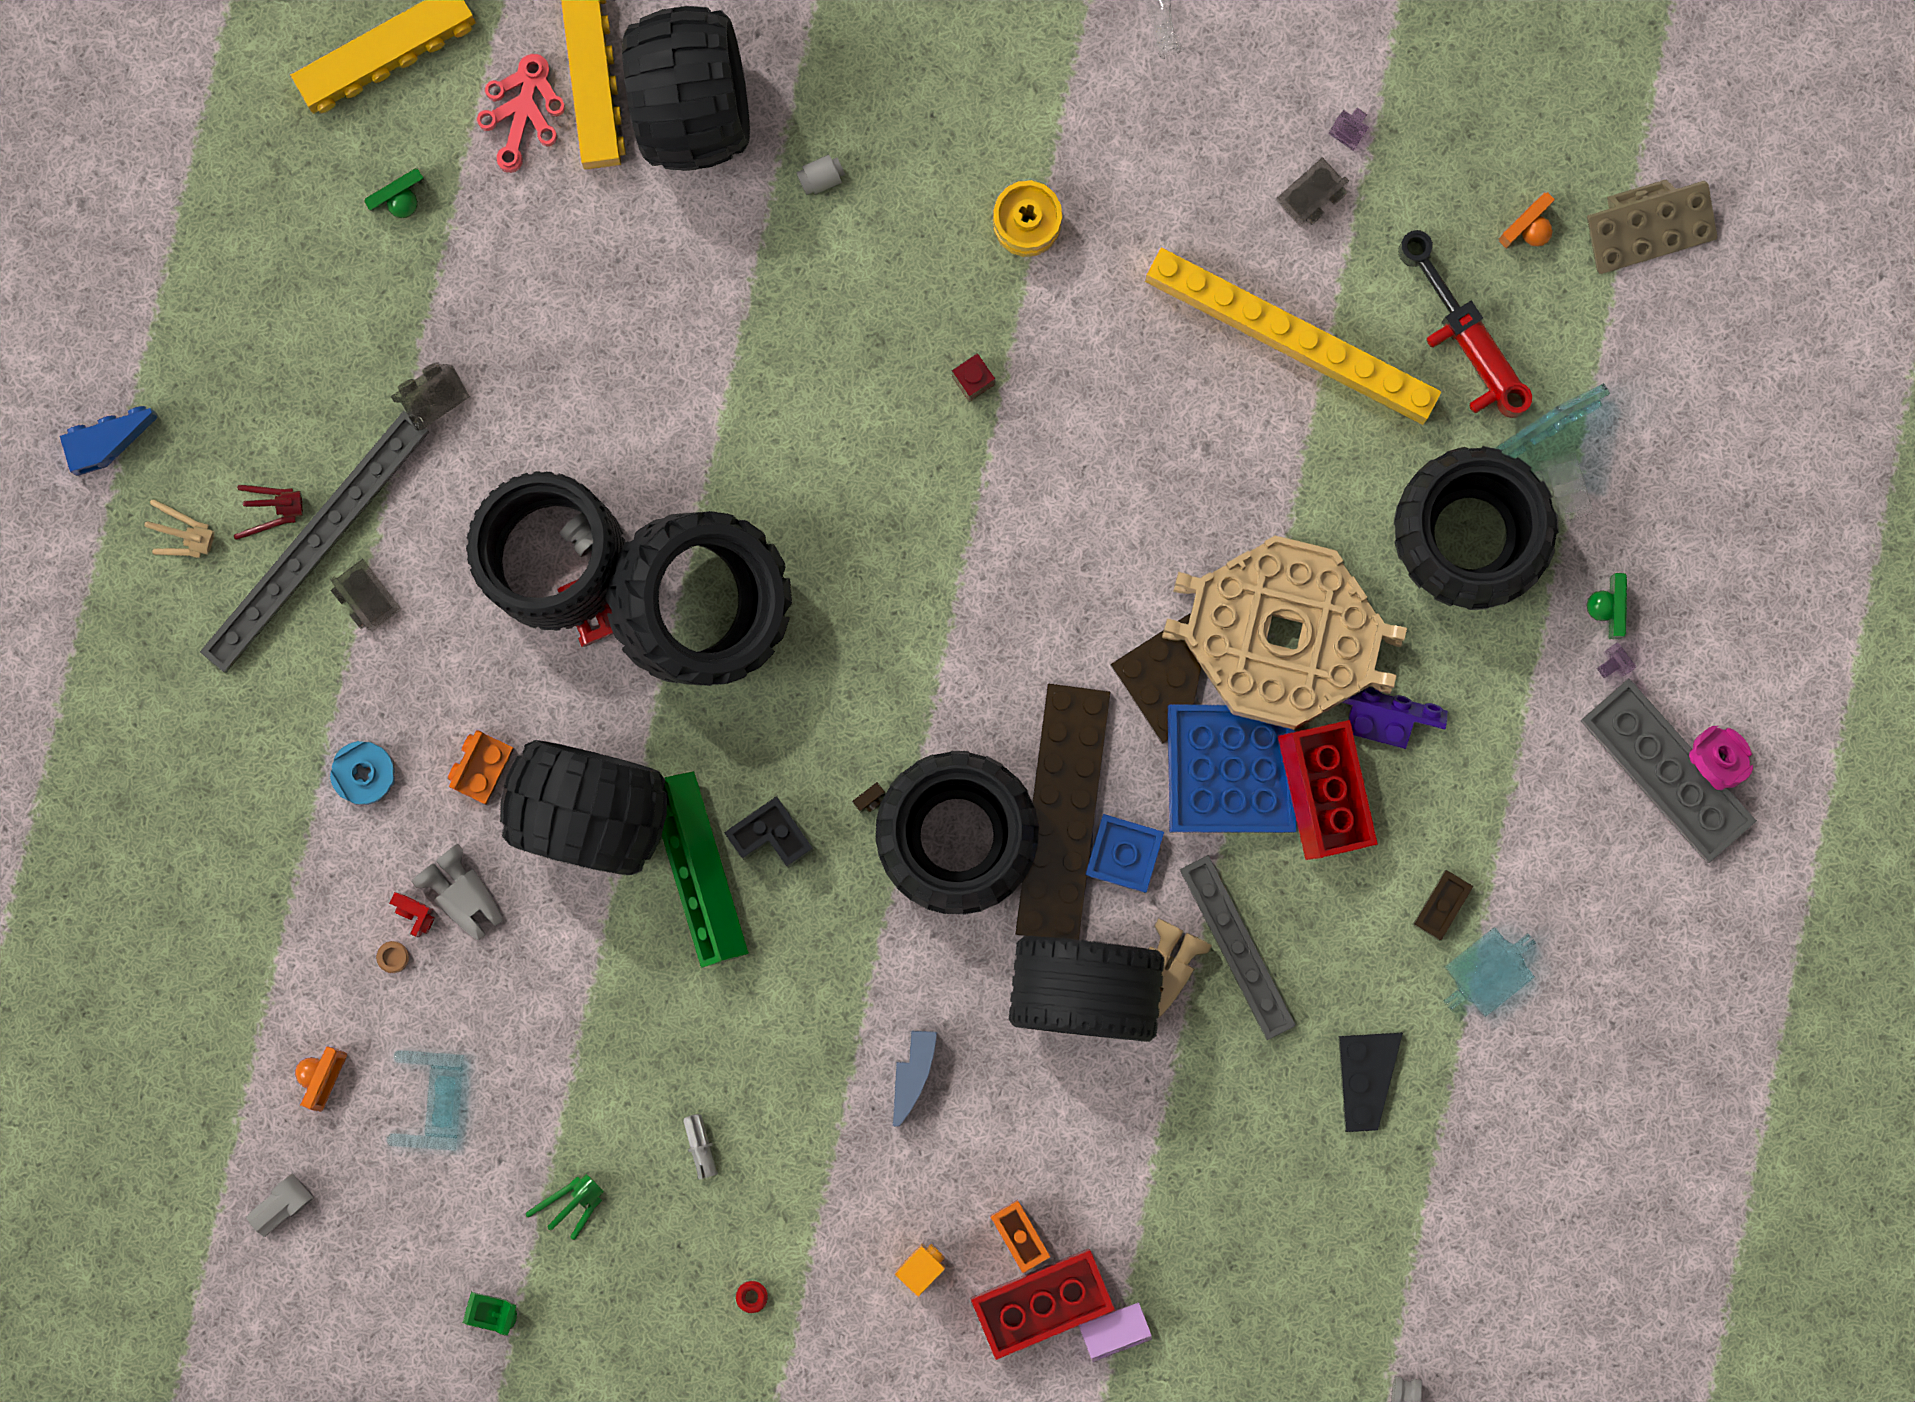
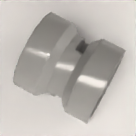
[559,513,593,557]

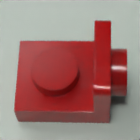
[389,892,435,937]

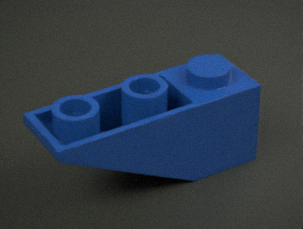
[59,406,158,476]

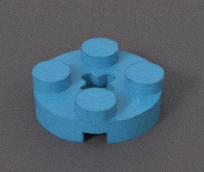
[330,741,395,805]

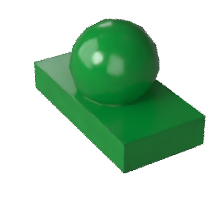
[364,168,424,219]
[1586,573,1627,640]

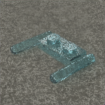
[386,1050,464,1151]

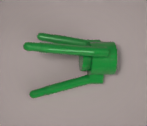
[525,1174,604,1240]

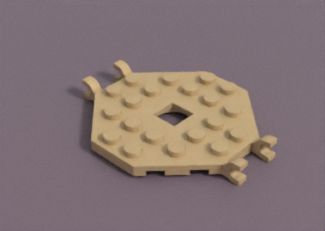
[1162,535,1407,730]

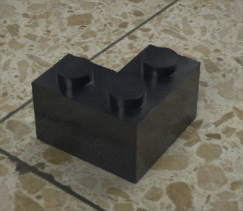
[724,796,814,868]

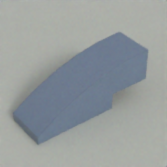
[893,1031,937,1127]

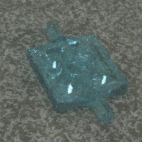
[1443,927,1536,1017]

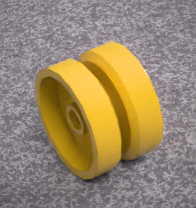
[993,180,1062,257]

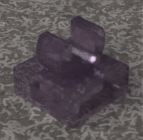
[1328,107,1369,151]
[1596,642,1636,678]

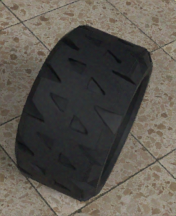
[606,511,792,686]

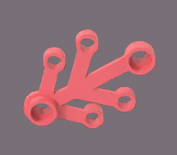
[477,54,565,173]

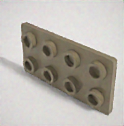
[1587,179,1717,274]

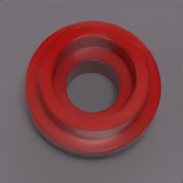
[736,1281,768,1313]

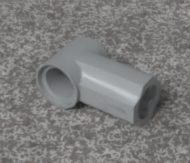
[246,1173,313,1237]

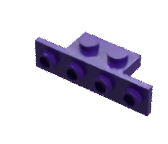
[1341,687,1448,749]

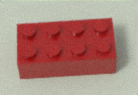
[1278,720,1378,860]
[971,1248,1115,1360]

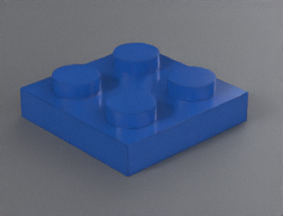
[1085,814,1164,893]

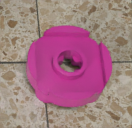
[1689,726,1753,790]

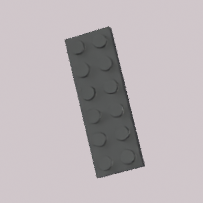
[1580,678,1757,863]

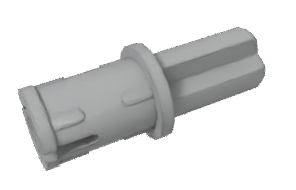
[683,1114,718,1179]

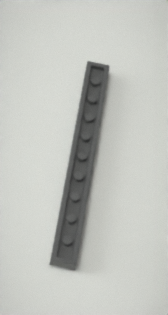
[200,411,429,673]

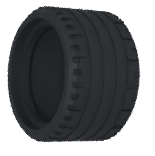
[466,471,626,631]
[1008,936,1165,1042]

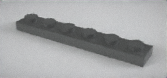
[1180,855,1296,1040]

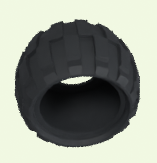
[622,6,750,171]
[1393,446,1559,610]
[500,740,667,876]
[875,751,1039,915]

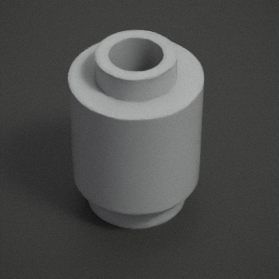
[796,154,845,196]

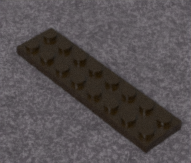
[1015,683,1111,940]

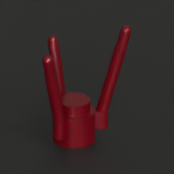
[234,485,303,540]

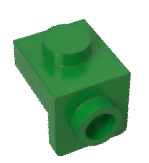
[462,1291,517,1336]

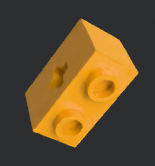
[895,1243,945,1297]

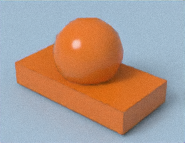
[1499,192,1555,249]
[295,1046,347,1112]

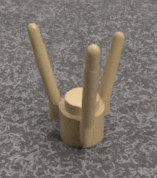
[145,499,214,558]

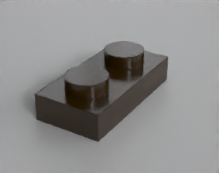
[1412,870,1474,941]

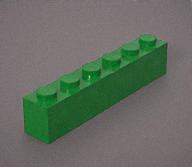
[661,771,749,968]

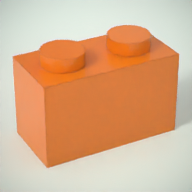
[990,1199,1050,1273]

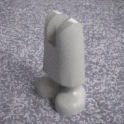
[411,844,503,940]

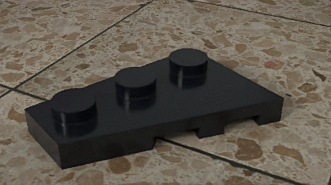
[1338,1032,1403,1132]

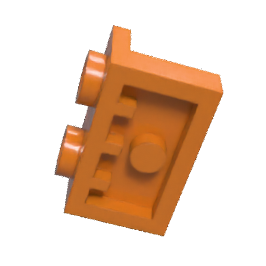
[447,730,514,805]

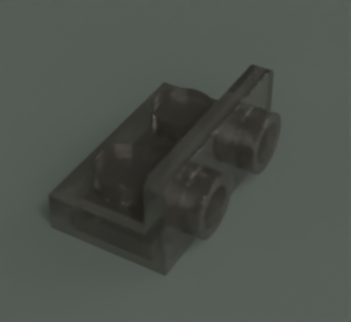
[1276,157,1349,228]
[391,362,470,430]
[330,558,402,632]

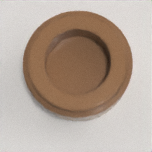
[376,941,409,973]

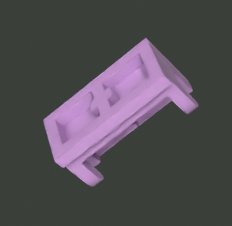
[1079,1302,1152,1362]

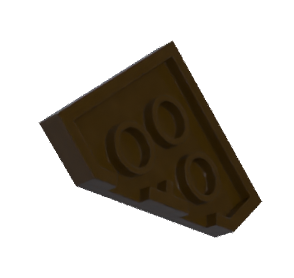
[1110,613,1201,744]

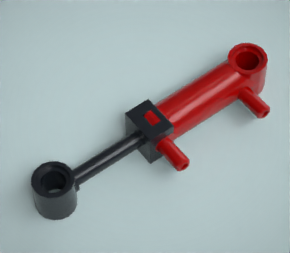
[1398,230,1532,418]

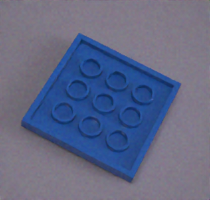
[1168,705,1296,833]

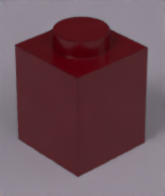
[952,353,995,402]

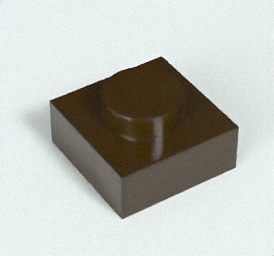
[852,782,885,813]

